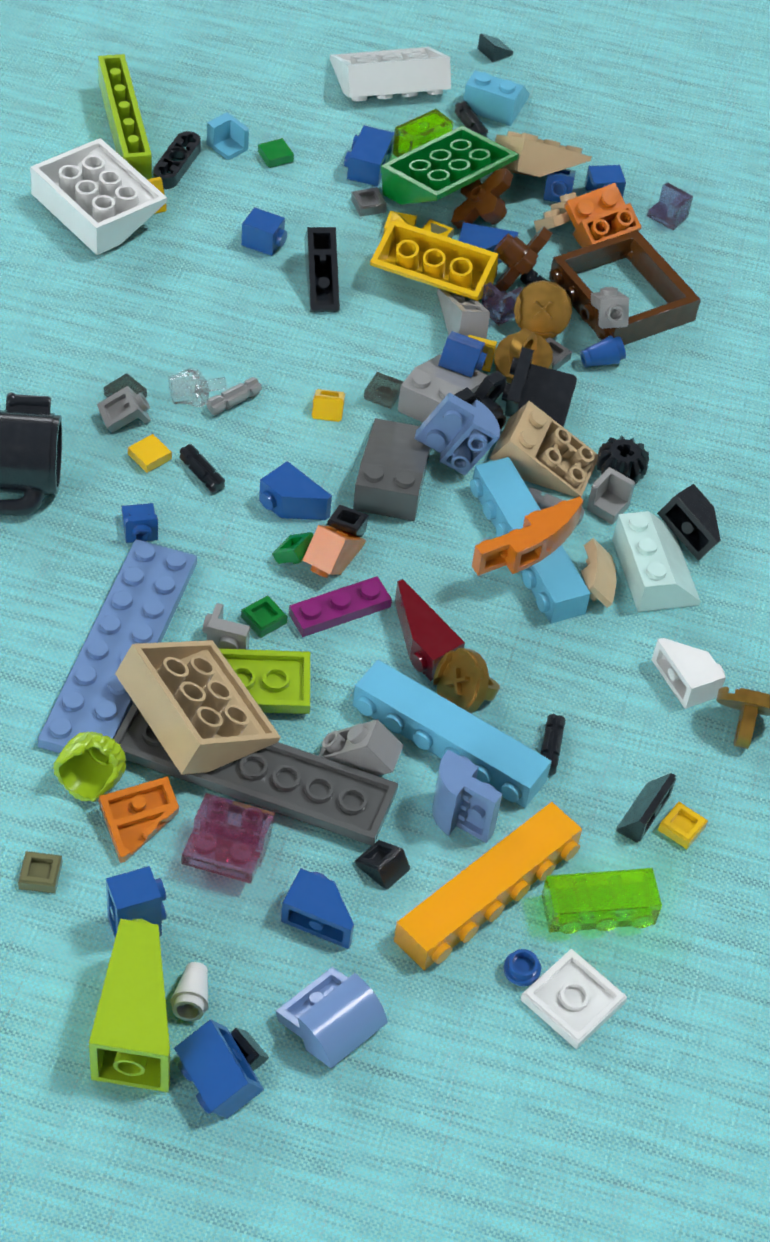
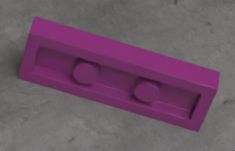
[288,576,392,637]

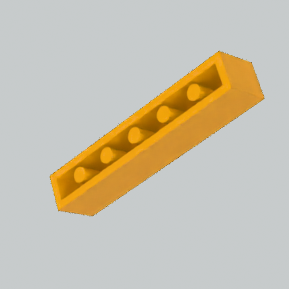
[394,802,582,970]

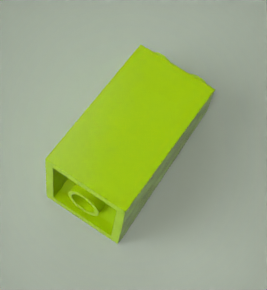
[89,919,170,1093]

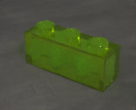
[541,868,662,934]

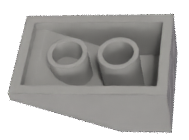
[398,354,488,422]

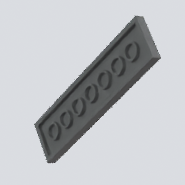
[114,703,398,846]

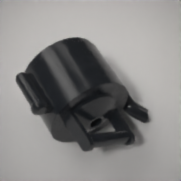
[0,392,62,516]

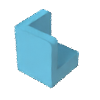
[206,112,249,160]

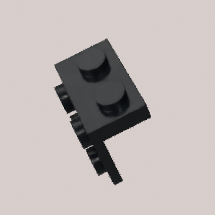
[502,347,577,427]

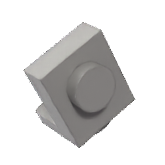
[591,287,629,329]
[202,603,250,649]

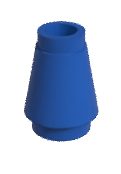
[580,336,626,368]

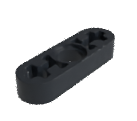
[153,131,201,189]

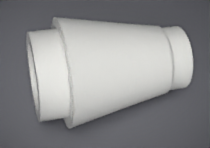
[170,962,208,1021]

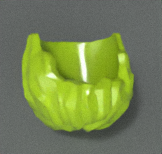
[53,732,126,802]

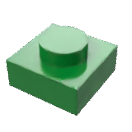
[272,532,313,564]

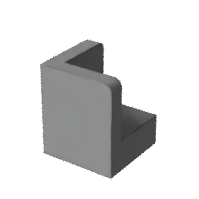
[587,467,635,525]

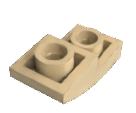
[534,192,577,232]
[581,538,616,608]

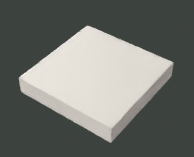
[520,948,627,1050]

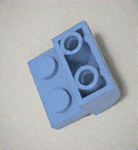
[415,393,500,475]
[432,750,502,843]
[276,967,388,1068]

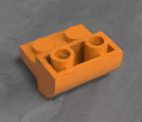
[564,183,642,248]

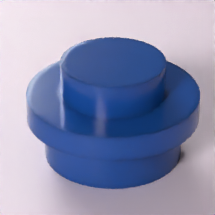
[504,949,541,986]

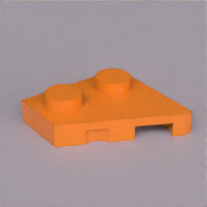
[99,776,179,863]

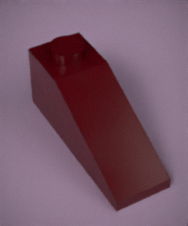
[395,579,465,681]

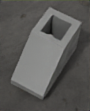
[318,719,403,776]

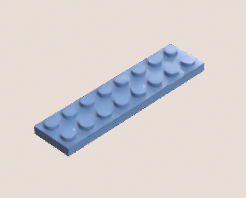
[38,539,197,753]

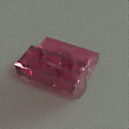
[181,793,275,884]

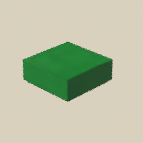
[258,138,294,168]
[241,595,288,638]

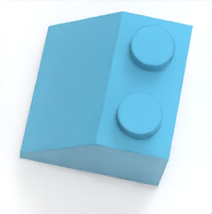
[463,70,529,126]

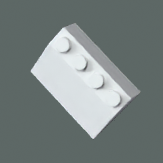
[330,47,451,101]
[30,138,167,255]

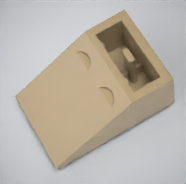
[495,131,591,177]
[489,401,598,497]

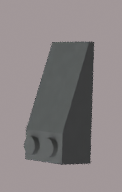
[353,418,431,521]

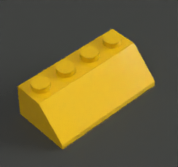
[370,219,498,301]

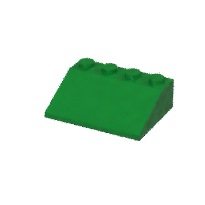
[381,125,519,205]

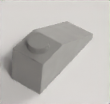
[437,288,490,339]

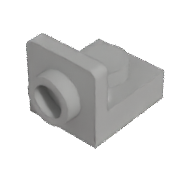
[97,386,151,433]

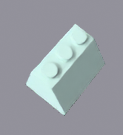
[612,511,700,612]

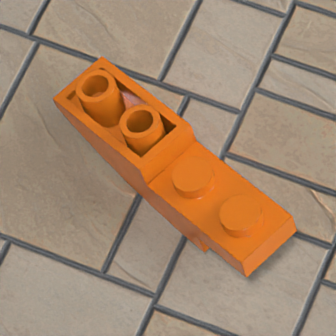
[472,496,583,576]

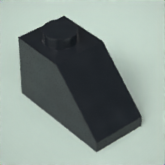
[657,484,721,561]

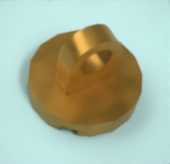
[514,280,572,339]
[494,328,553,384]
[433,648,500,714]
[716,687,770,749]

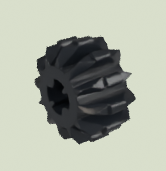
[596,435,649,485]

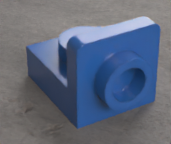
[544,169,576,202]
[121,503,158,543]

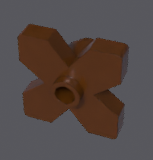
[451,168,513,229]
[493,226,552,294]

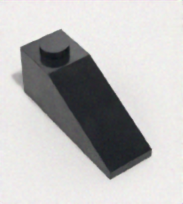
[304,227,340,312]

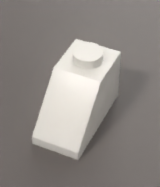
[652,638,726,709]

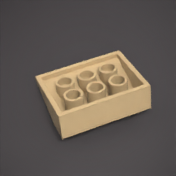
[115,640,281,775]

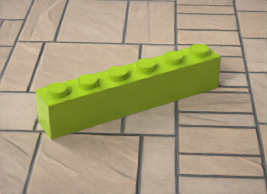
[98,54,152,179]

